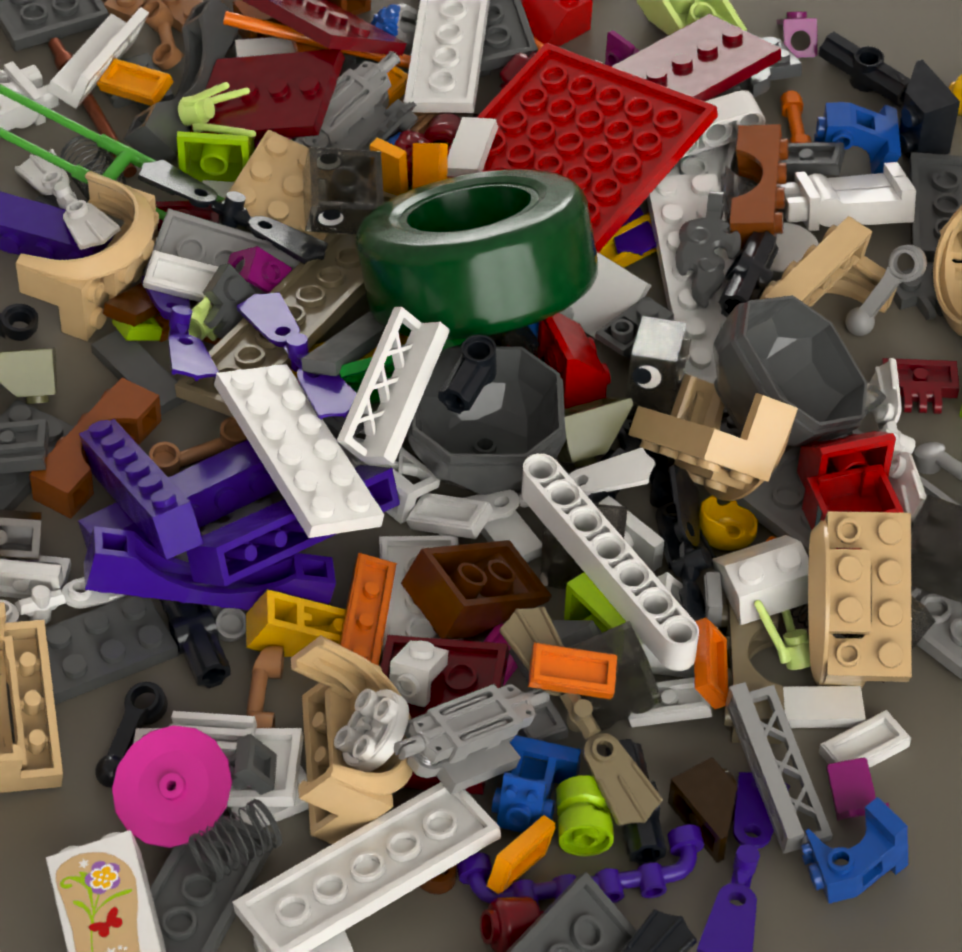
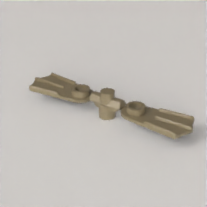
[499,606,663,826]

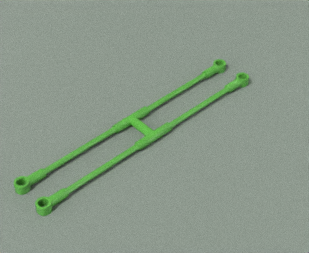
[0,84,224,221]

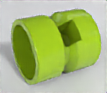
[556,775,614,856]

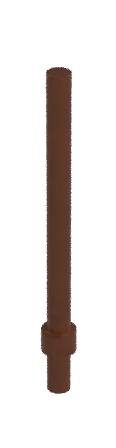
[48,38,137,178]

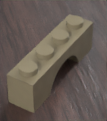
[719,598,785,744]

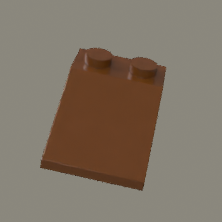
[401,540,552,639]

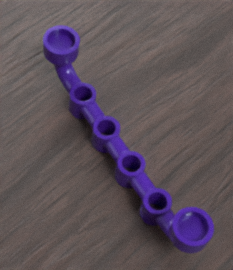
[457,825,704,905]

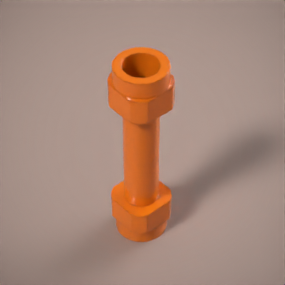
[780,91,812,143]

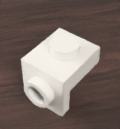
[389,640,449,707]

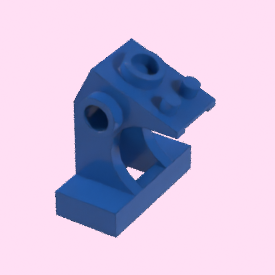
[814,102,901,174]
[491,735,581,833]
[801,797,908,904]

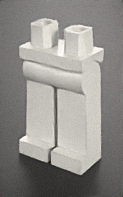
[0,61,59,131]
[780,162,916,231]

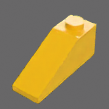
[246,589,346,657]

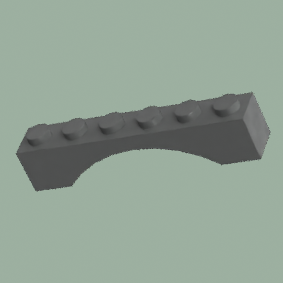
[123,0,239,161]

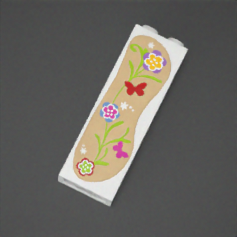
[46,830,166,952]

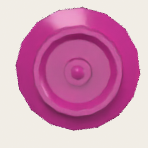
[112,725,232,848]

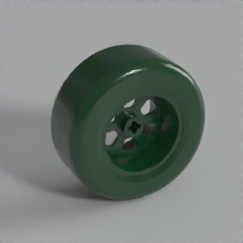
[356,169,598,340]

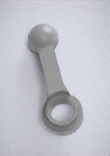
[845,244,927,336]

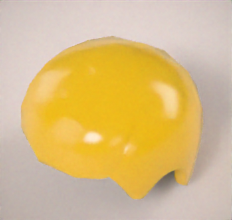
[699,495,758,551]

